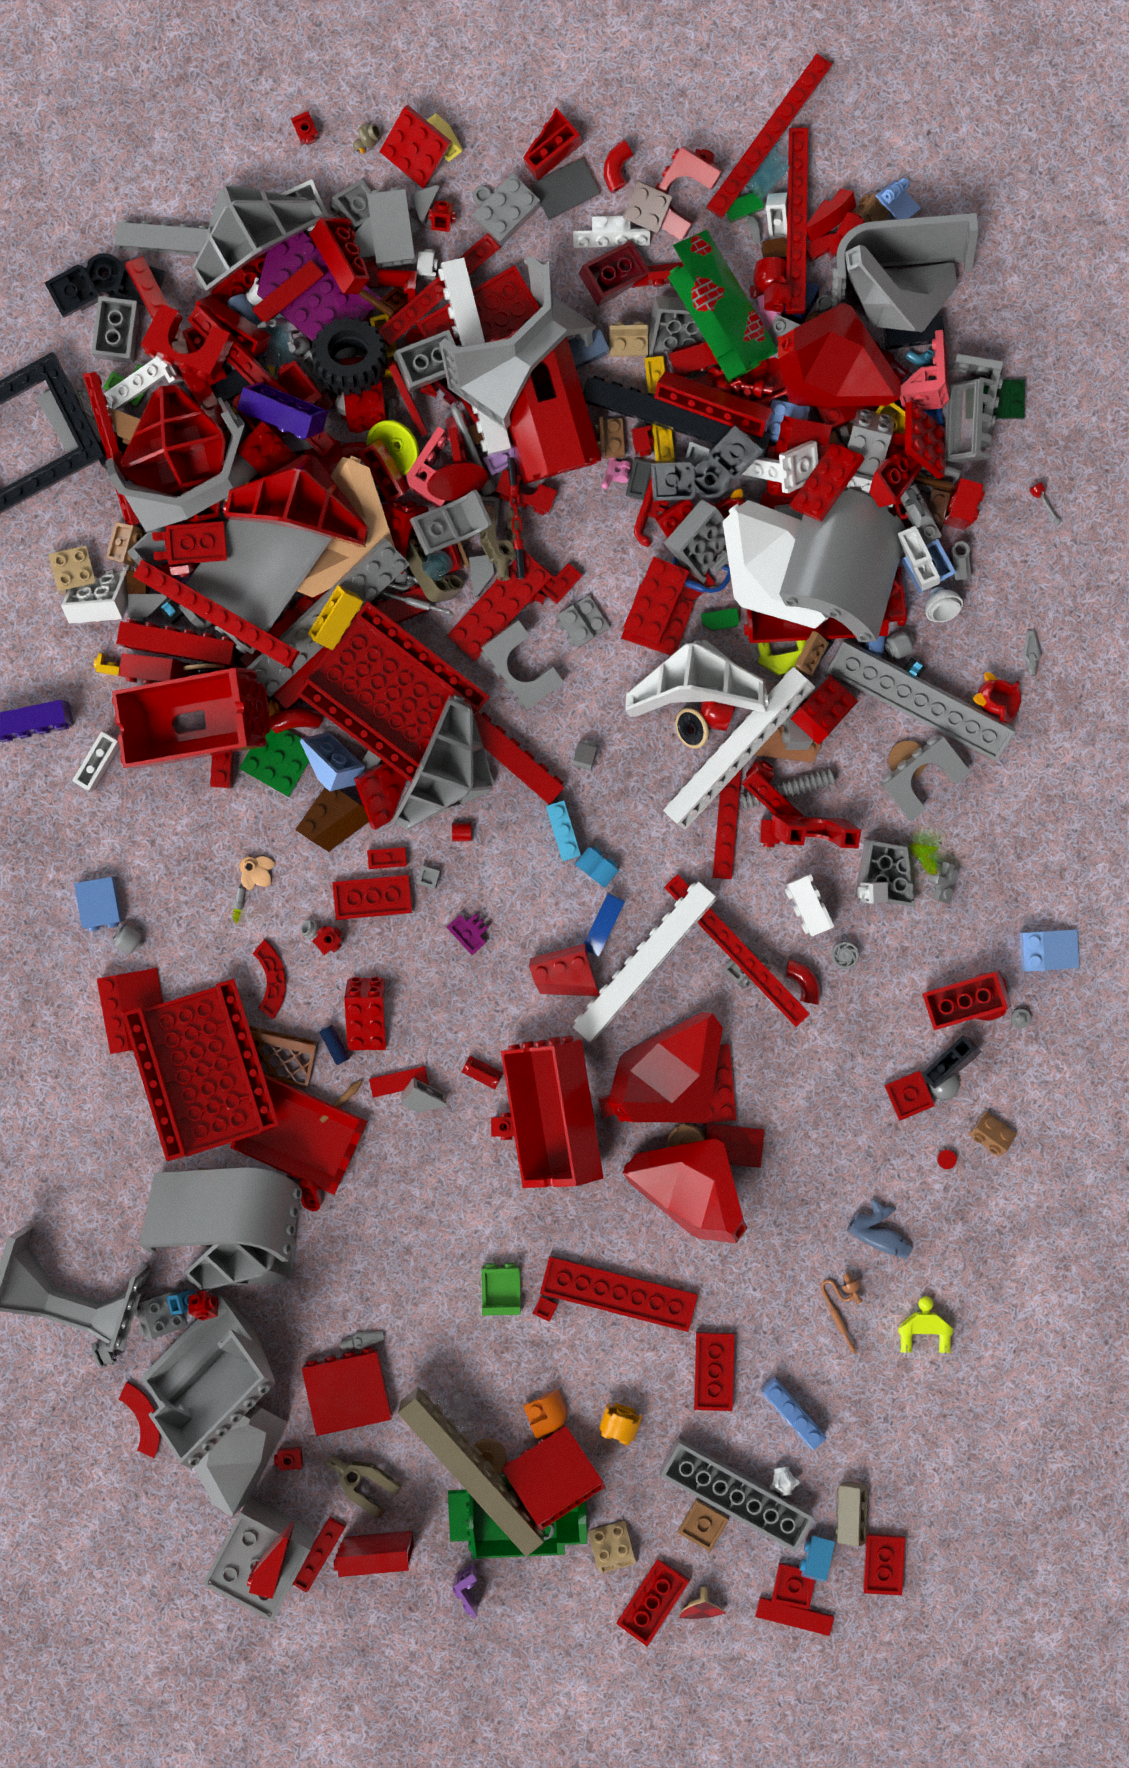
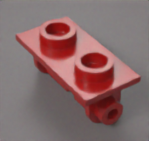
[461,1056,503,1090]

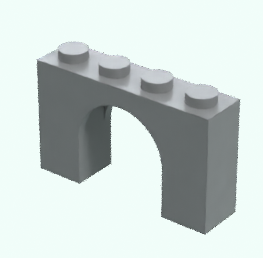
[480,620,564,710]
[879,735,971,821]

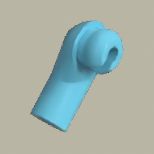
[905,350,935,366]

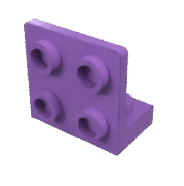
[453,1563,479,1618]

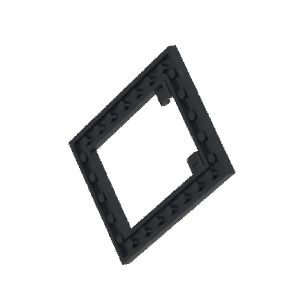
[0,352,106,514]

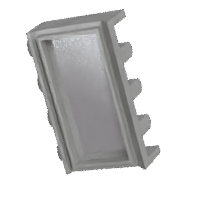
[945,377,995,463]

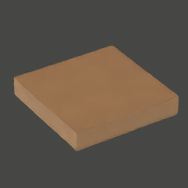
[677,1498,729,1552]

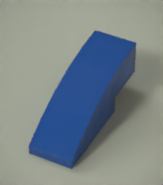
[584,893,625,957]

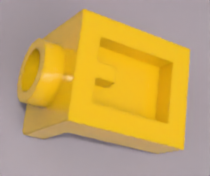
[94,653,120,676]

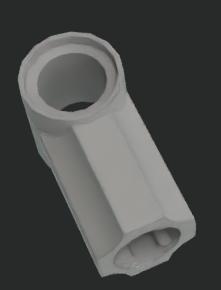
[950,541,972,581]

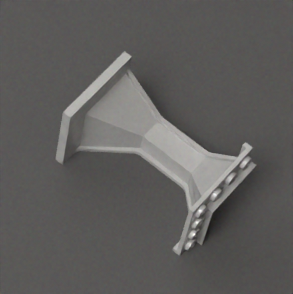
[439,255,597,430]
[105,397,258,532]
[0,1226,151,1352]

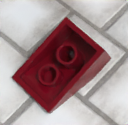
[578,240,650,307]

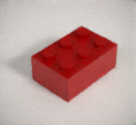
[943,478,985,530]
[790,675,858,745]

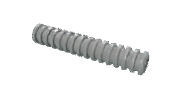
[740,769,835,810]

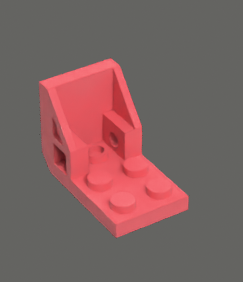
[900,330,950,411]
[407,426,448,508]

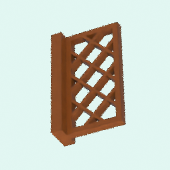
[249,1026,319,1088]

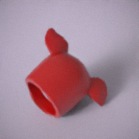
[749,257,787,299]
[692,701,736,732]

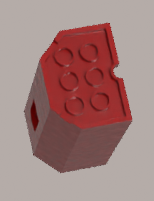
[490,330,602,484]
[112,668,271,768]
[501,1035,604,1188]

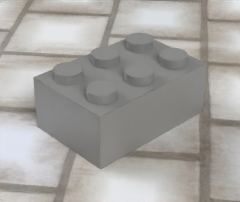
[472,174,541,247]
[91,296,141,363]
[393,330,456,392]

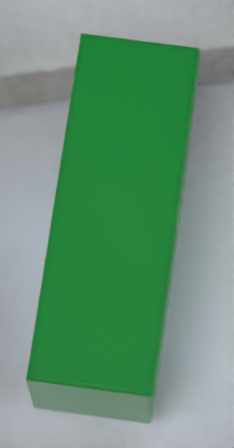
[726,192,764,223]
[700,608,739,631]

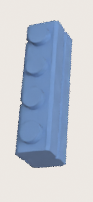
[760,1376,827,1451]

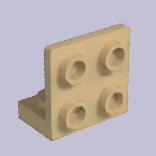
[609,322,648,357]
[48,546,96,595]
[589,1521,637,1574]

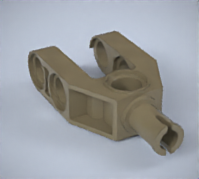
[480,504,523,581]
[325,1454,402,1518]

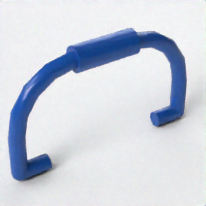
[672,557,731,593]

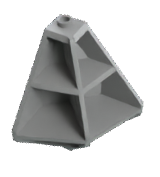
[192,184,326,291]
[845,245,957,332]
[392,694,494,830]
[184,1175,299,1291]
[194,1405,287,1517]

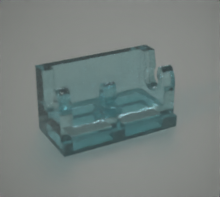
[746,156,789,201]

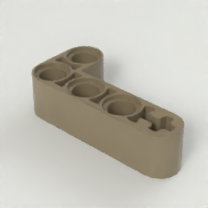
[406,530,463,602]

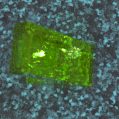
[908,843,940,877]

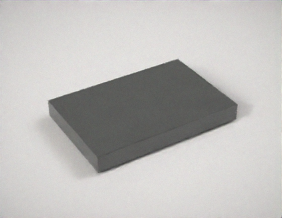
[531,159,600,220]

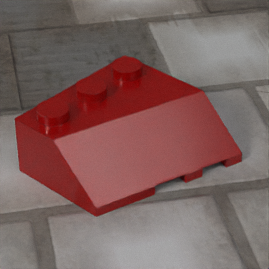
[529,944,601,997]

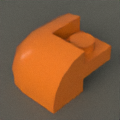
[523,1389,567,1439]

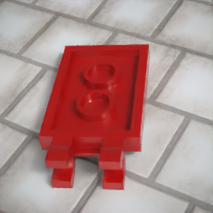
[152,521,228,565]

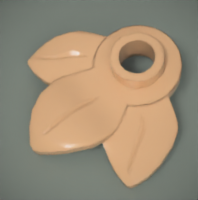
[239,856,275,890]

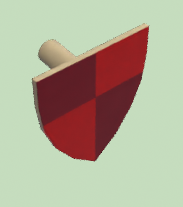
[679,1587,727,1619]

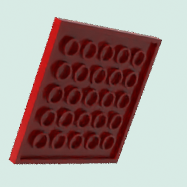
[415,265,551,425]

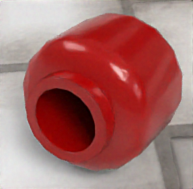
[746,760,775,783]

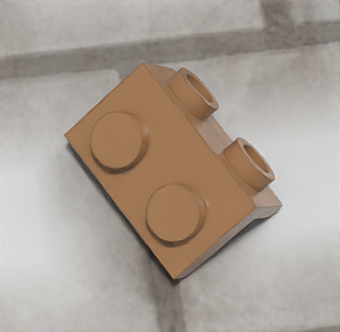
[969,1111,1017,1157]

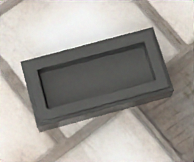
[625,458,651,500]

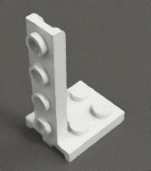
[104,356,185,410]
[742,440,818,493]

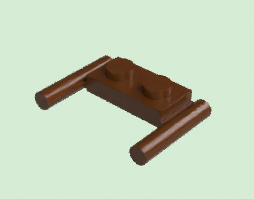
[359,286,409,318]
[903,475,953,539]

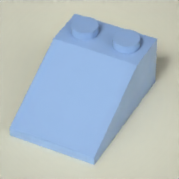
[300,732,365,791]
[1019,929,1079,972]

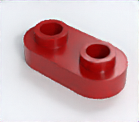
[299,1179,322,1211]

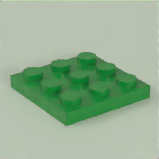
[239,728,309,797]

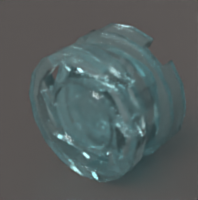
[422,550,453,580]

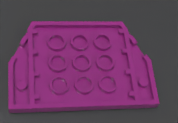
[257,232,381,342]

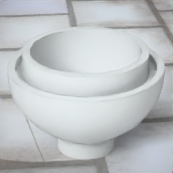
[925,587,963,622]

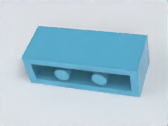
[546,801,581,861]

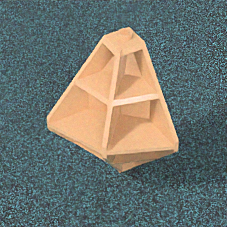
[296,456,395,598]

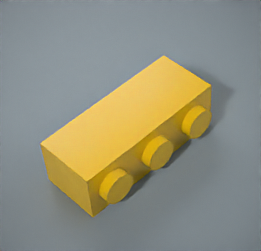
[308,585,363,650]

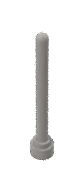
[451,406,496,496]

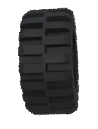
[311,317,388,395]

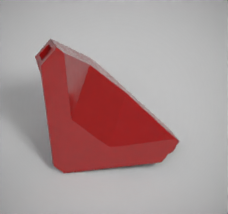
[777,303,900,406]
[120,384,225,524]
[223,455,369,548]
[608,1012,723,1123]
[622,1138,748,1243]

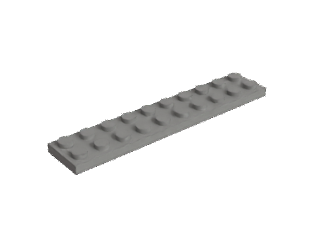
[247,537,410,697]
[826,639,1016,761]

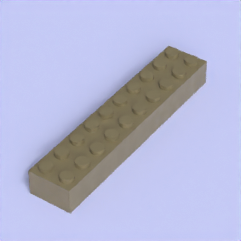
[398,1386,545,1557]

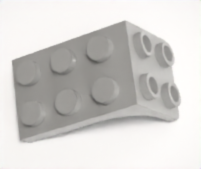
[847,409,895,477]
[410,490,492,555]

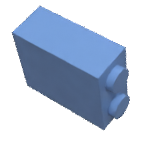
[74,877,123,932]

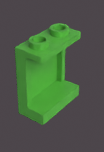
[481,1263,521,1316]

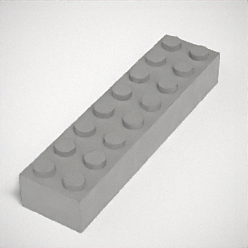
[660,1438,814,1552]

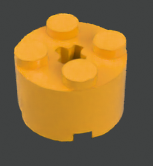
[599,1403,643,1445]

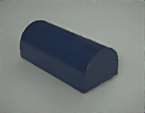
[319,1025,350,1065]

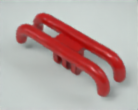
[634,477,670,547]

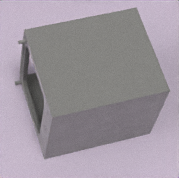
[203,1496,317,1622]

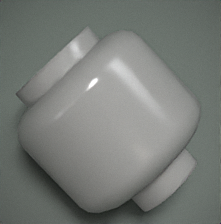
[885,631,915,659]
[113,926,143,954]

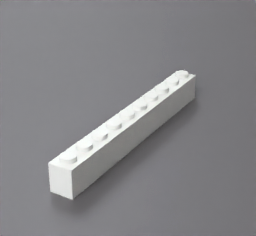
[438,258,511,456]
[663,667,815,830]
[573,882,718,1042]

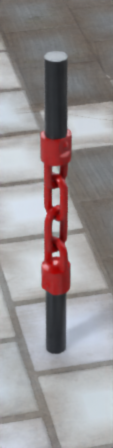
[507,457,525,579]

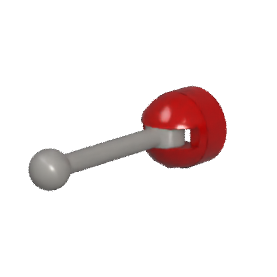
[1029,481,1061,525]

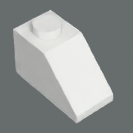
[766,192,788,240]

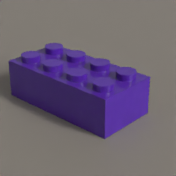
[237,382,328,440]
[0,700,74,743]

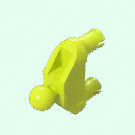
[757,640,807,675]
[898,1296,954,1353]

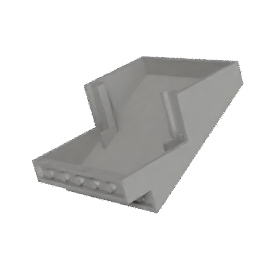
[141,1295,275,1469]

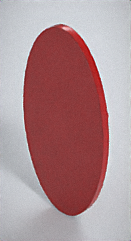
[427,462,488,501]

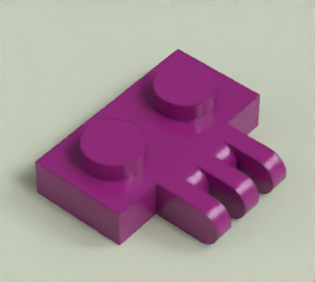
[446,913,490,955]

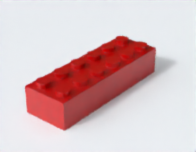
[116,619,239,668]

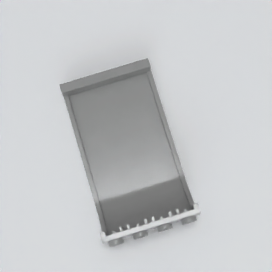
[831,213,978,308]
[139,1168,302,1262]

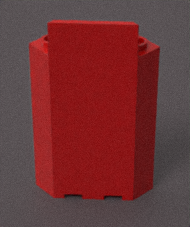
[230,1074,368,1195]

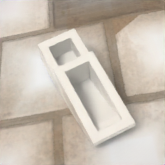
[898,526,940,591]

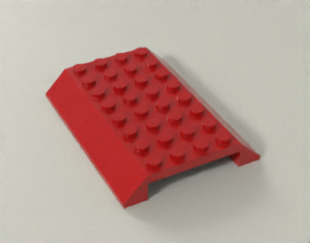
[296,601,490,782]
[122,979,279,1162]

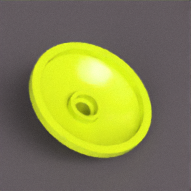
[367,420,419,475]

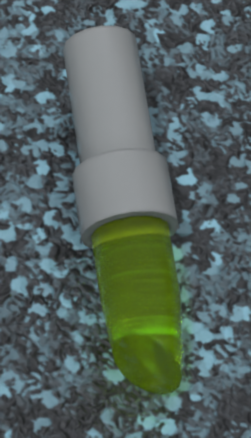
[232,887,245,924]

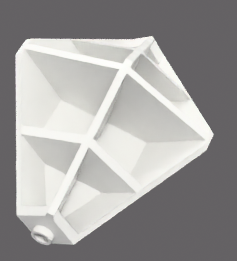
[723,500,830,628]
[625,640,770,717]

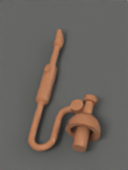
[821,1272,863,1355]

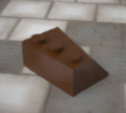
[295,788,369,852]

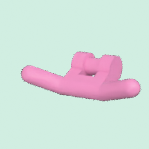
[601,458,631,489]

